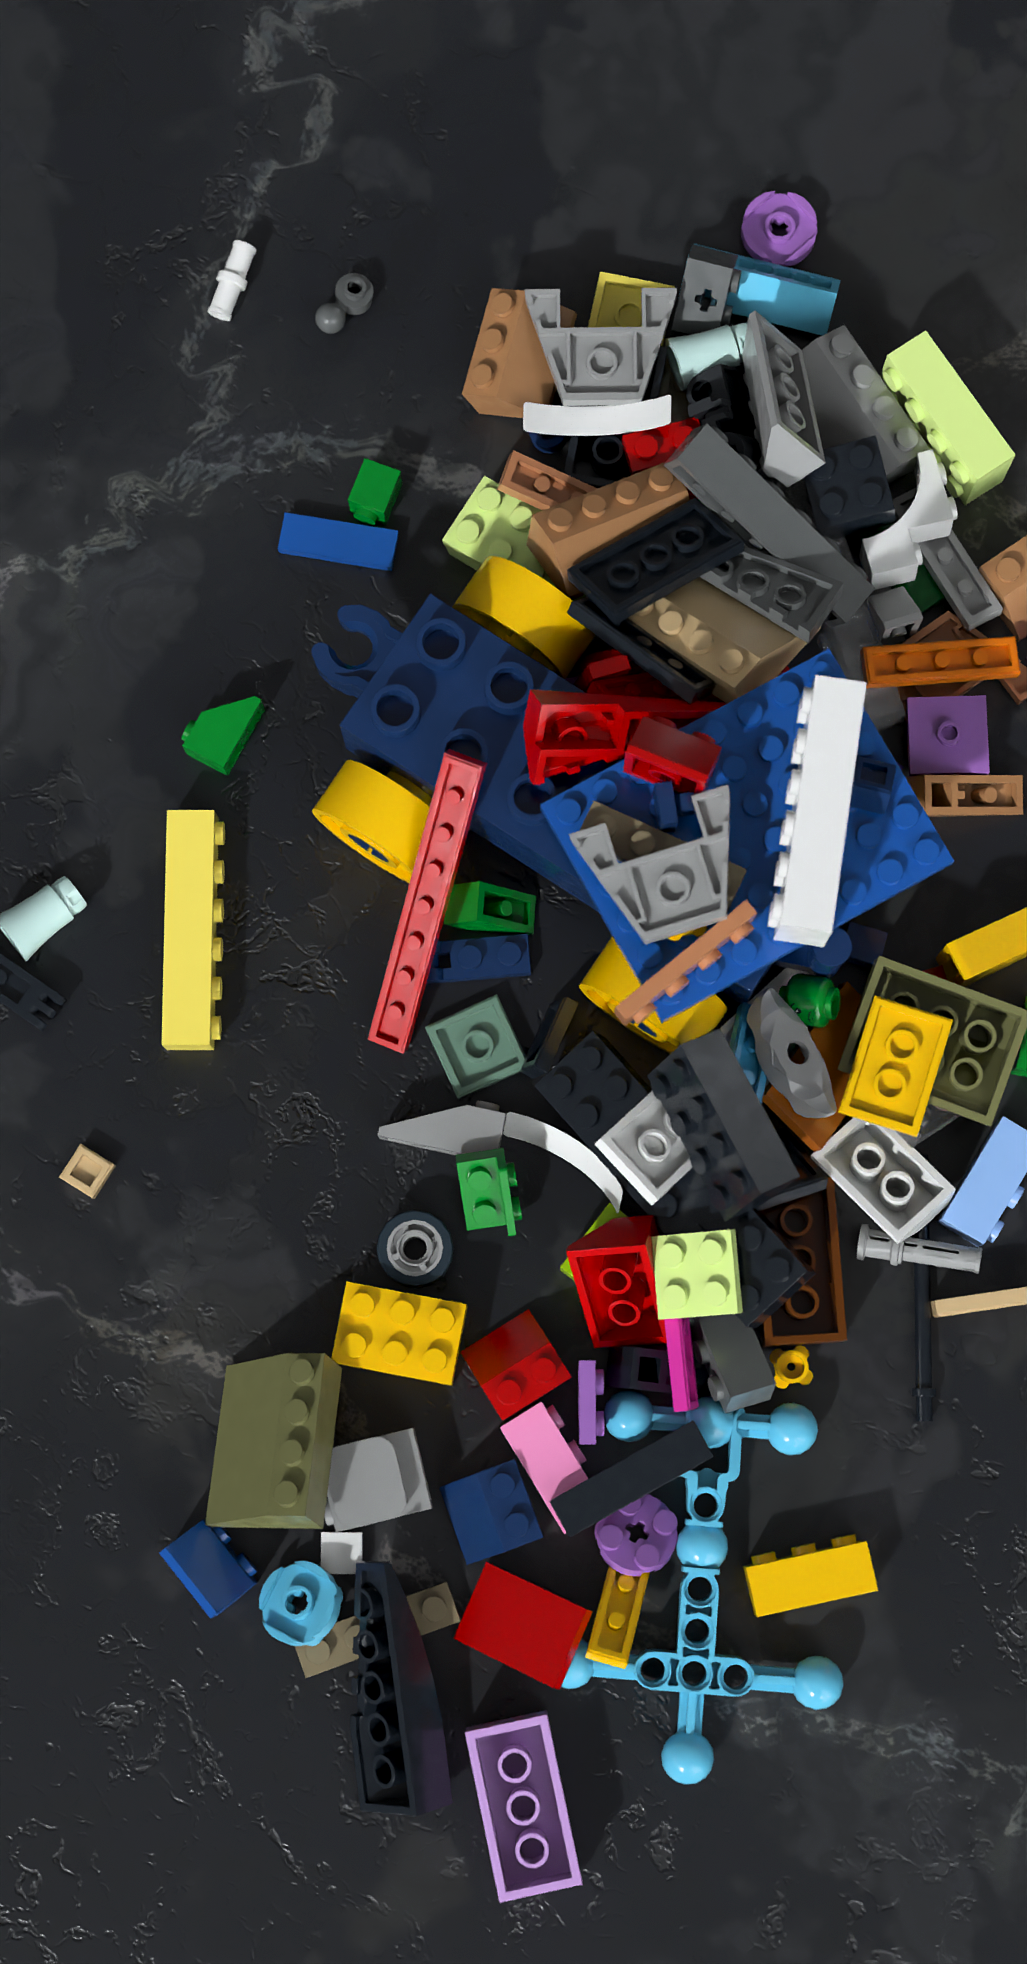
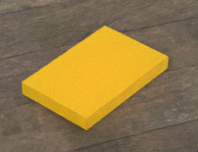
[838,995,953,1137]

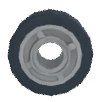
[377,1210,454,1288]

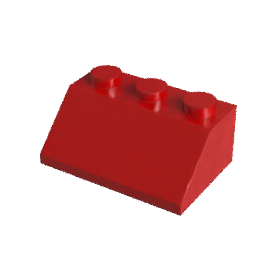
[566,1215,667,1348]

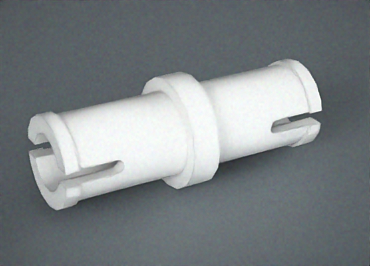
[207,240,256,321]

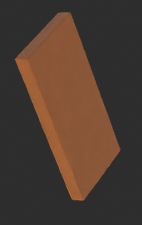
[762,981,861,1152]

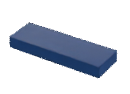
[278,512,399,571]

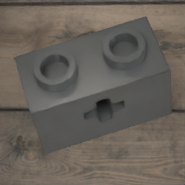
[672,244,742,335]

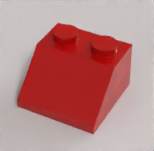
[623,716,722,795]
[461,1309,572,1421]

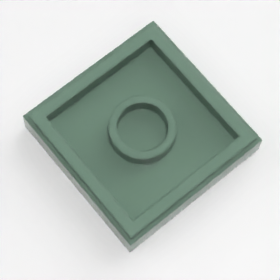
[425,994,526,1100]

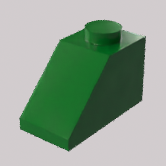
[182,696,265,776]
[444,881,536,935]

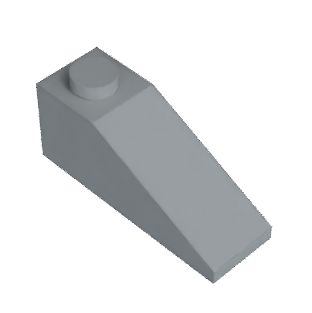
[378,1101,506,1155]

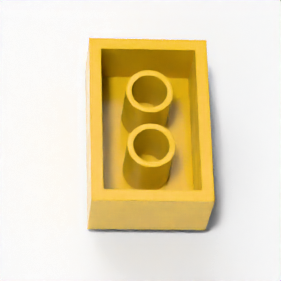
[331,1282,468,1386]

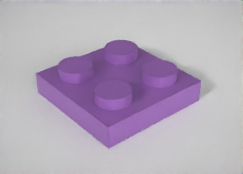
[578,1361,604,1444]

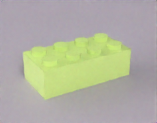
[880,330,1015,505]
[442,475,586,601]

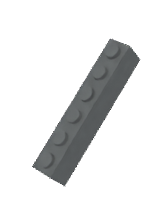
[663,423,875,627]

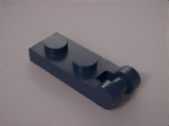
[426,934,531,984]

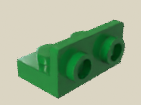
[456,1148,522,1236]

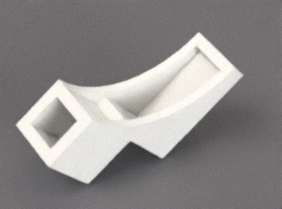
[859,449,958,590]

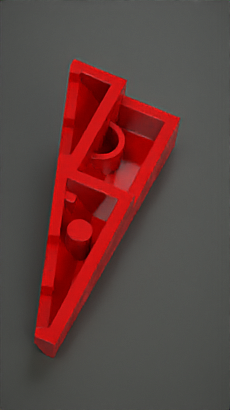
[523,689,727,785]

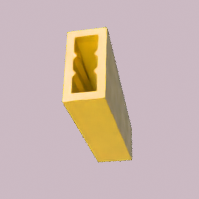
[936,907,1027,987]

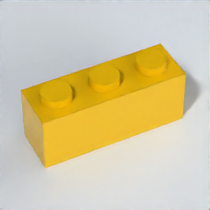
[743,1534,878,1617]

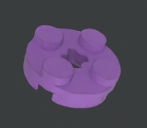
[740,191,817,267]
[595,1494,678,1576]

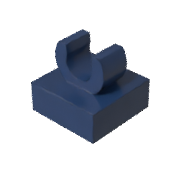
[652,781,695,833]

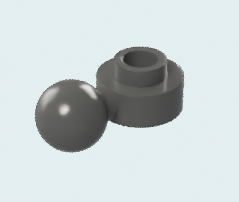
[315,273,373,334]

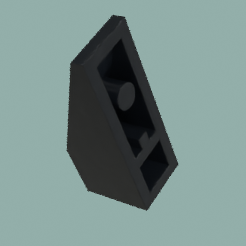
[605,1346,711,1398]

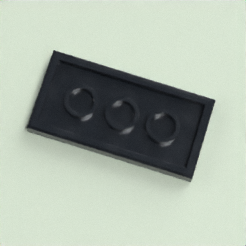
[567,497,744,625]

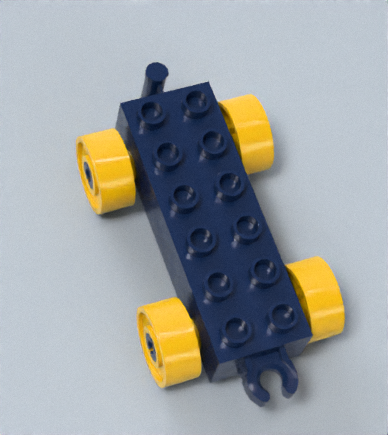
[312,556,852,1054]

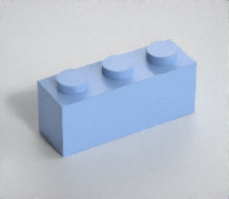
[937,1116,1027,1247]

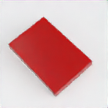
[453,1562,593,1690]

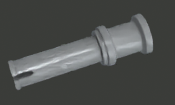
[857,1224,982,1274]

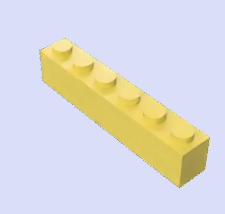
[162,810,225,1050]

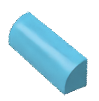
[678,244,841,336]

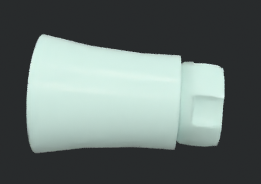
[666,323,747,391]
[0,876,87,961]

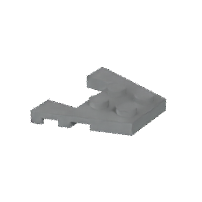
[525,287,677,406]
[569,785,730,944]

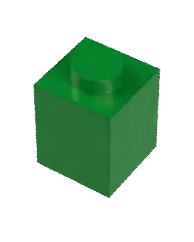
[348,458,403,525]

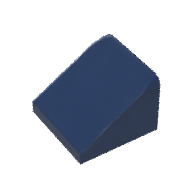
[849,755,897,814]
[846,921,888,969]

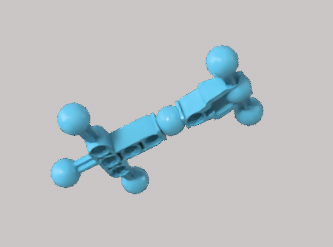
[561,1390,844,1785]

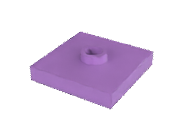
[906,695,990,776]

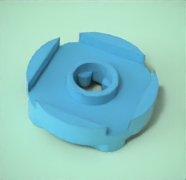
[259,1561,343,1646]

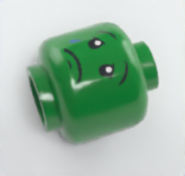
[779,973,841,1028]

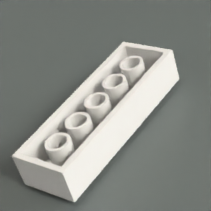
[768,675,867,947]

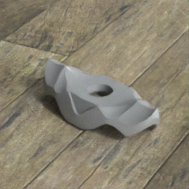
[747,988,837,1118]

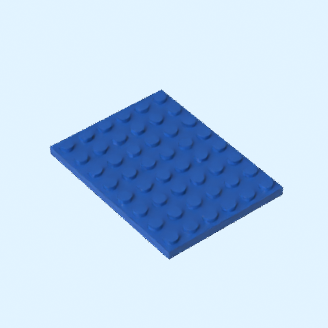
[540,649,954,1023]

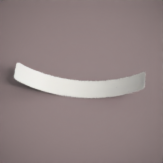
[523,395,672,436]
[503,1112,623,1213]

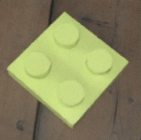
[651,1229,743,1320]

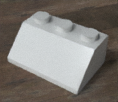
[811,1118,956,1244]

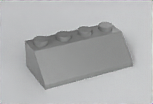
[742,310,826,488]
[802,325,930,484]

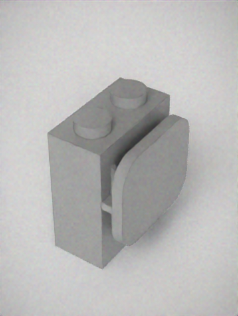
[325,1428,433,1532]

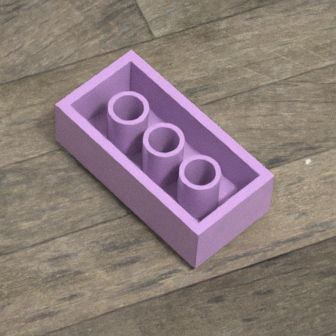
[465,1710,582,1902]

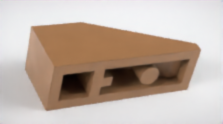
[905,775,1023,817]

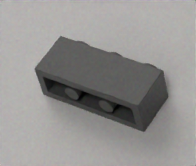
[690,1314,776,1413]

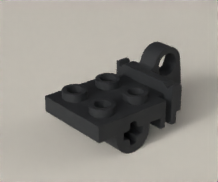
[686,364,770,480]

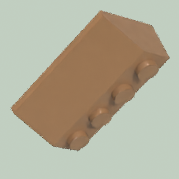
[526,462,690,600]

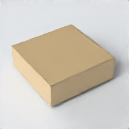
[59,1144,116,1199]

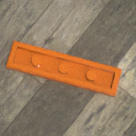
[860,636,1021,689]

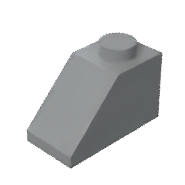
[862,586,923,646]

